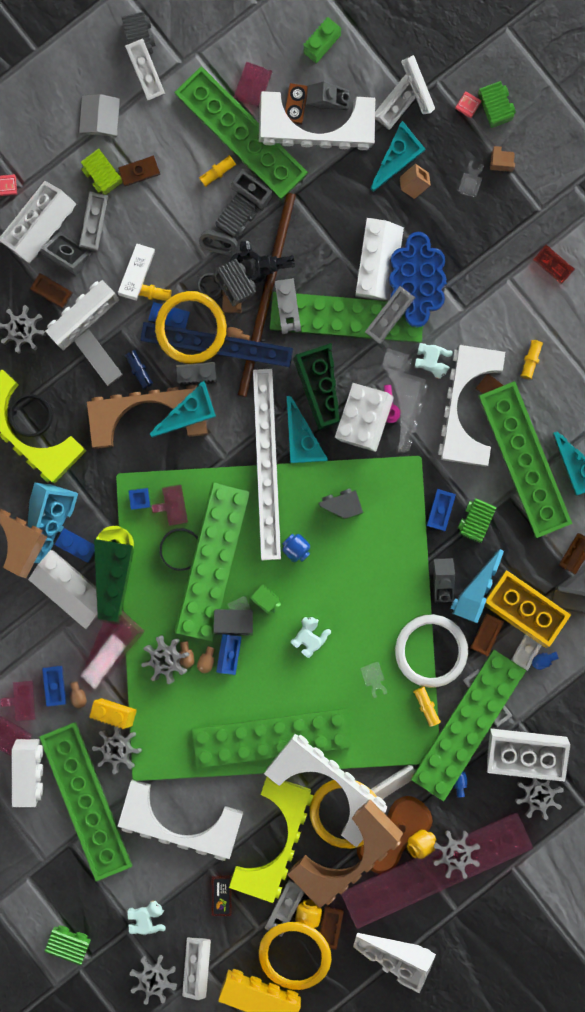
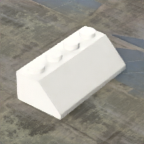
[0,181,76,264]
[355,218,404,301]
[45,280,119,351]
[28,550,98,629]
[487,729,570,782]

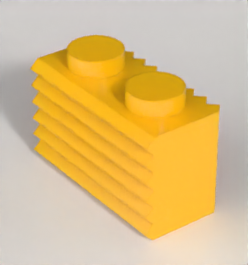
[89,698,136,730]

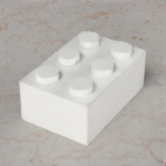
[335,383,394,452]
[12,739,43,807]

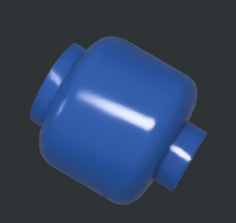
[282,534,311,562]

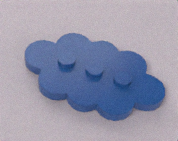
[389,232,447,328]

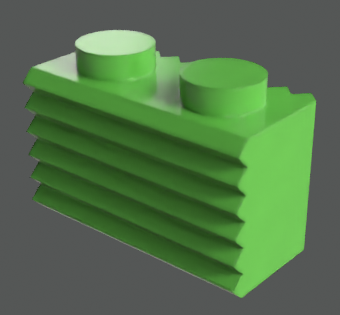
[304,17,341,64]
[478,81,516,128]
[457,498,497,543]
[250,585,281,613]
[44,925,91,965]

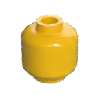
[407,829,436,859]
[295,899,322,928]

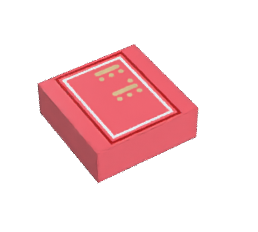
[455,91,481,118]
[0,174,17,196]

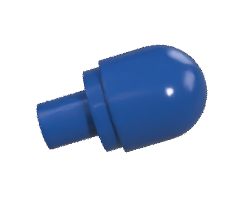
[532,652,559,670]
[453,771,467,797]

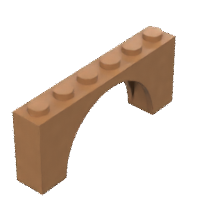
[87,385,208,449]
[0,509,47,578]
[287,799,403,908]

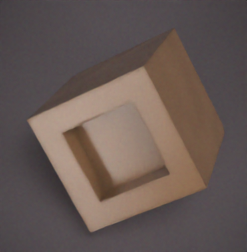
[490,146,515,172]
[400,164,431,198]
[222,290,242,313]

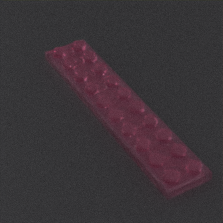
[341,812,534,929]

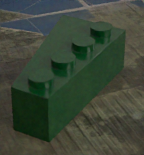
[293,343,340,430]
[94,539,134,625]

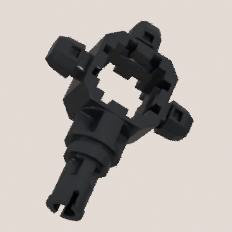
[230,241,295,291]

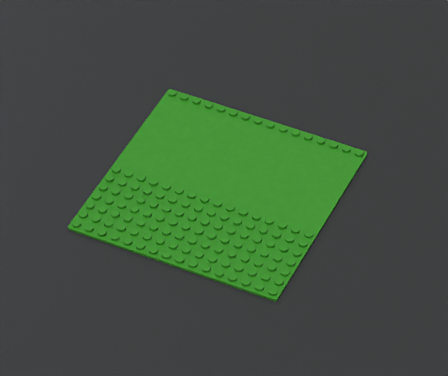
[116,456,439,781]

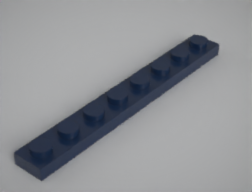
[140,322,294,368]

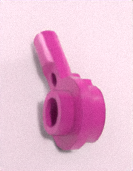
[384,385,400,423]

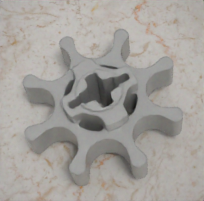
[0,305,46,354]
[142,635,189,684]
[92,727,142,774]
[515,778,564,820]
[433,831,480,879]
[130,955,177,1005]

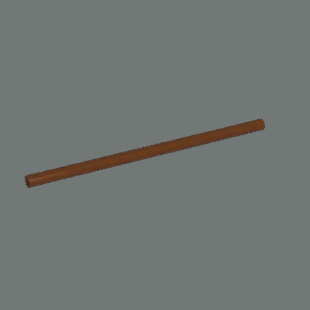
[238,193,296,397]

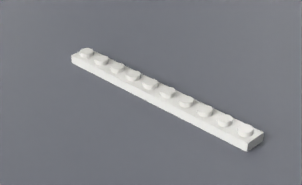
[253,369,281,561]

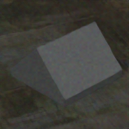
[40,231,91,276]

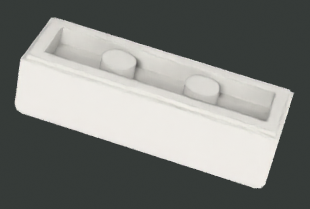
[402,55,435,114]
[375,74,416,130]
[370,765,415,799]
[182,937,211,1000]

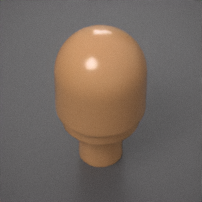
[226,327,251,340]
[178,641,194,669]
[197,646,215,673]
[69,681,87,708]

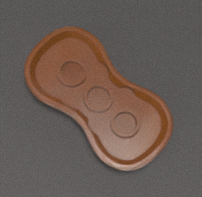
[356,796,433,874]

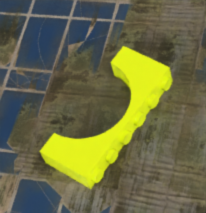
[0,370,87,483]
[229,776,313,903]

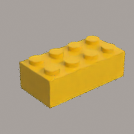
[484,570,571,648]
[218,969,301,1012]

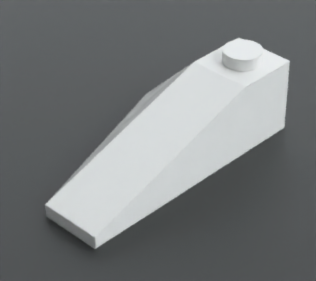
[353,933,436,993]

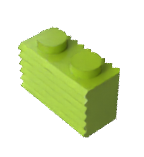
[81,149,123,195]

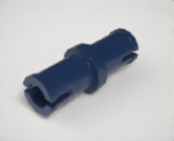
[125,350,154,389]

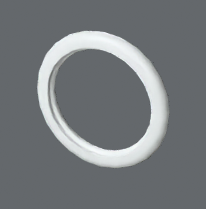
[395,614,468,688]

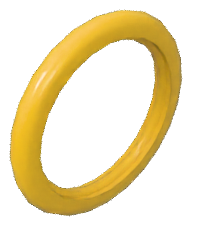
[155,291,227,364]
[309,780,376,849]
[258,922,331,990]

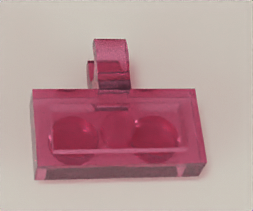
[151,485,188,526]
[0,681,36,721]

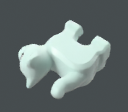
[414,343,453,379]
[290,617,331,658]
[128,901,166,935]

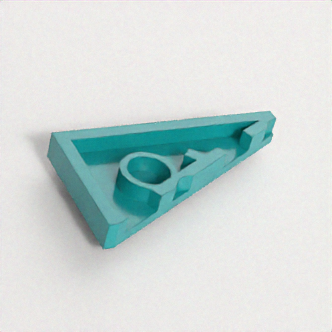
[370,121,426,192]
[150,381,216,438]
[287,396,327,463]
[552,431,585,496]

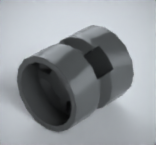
[198,273,222,301]

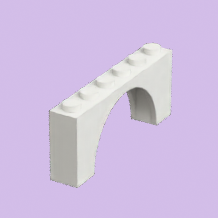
[259,91,375,150]
[438,345,505,467]
[264,734,387,848]
[118,779,243,861]

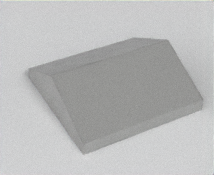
[79,94,120,137]

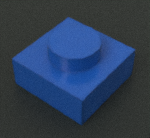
[129,488,151,510]

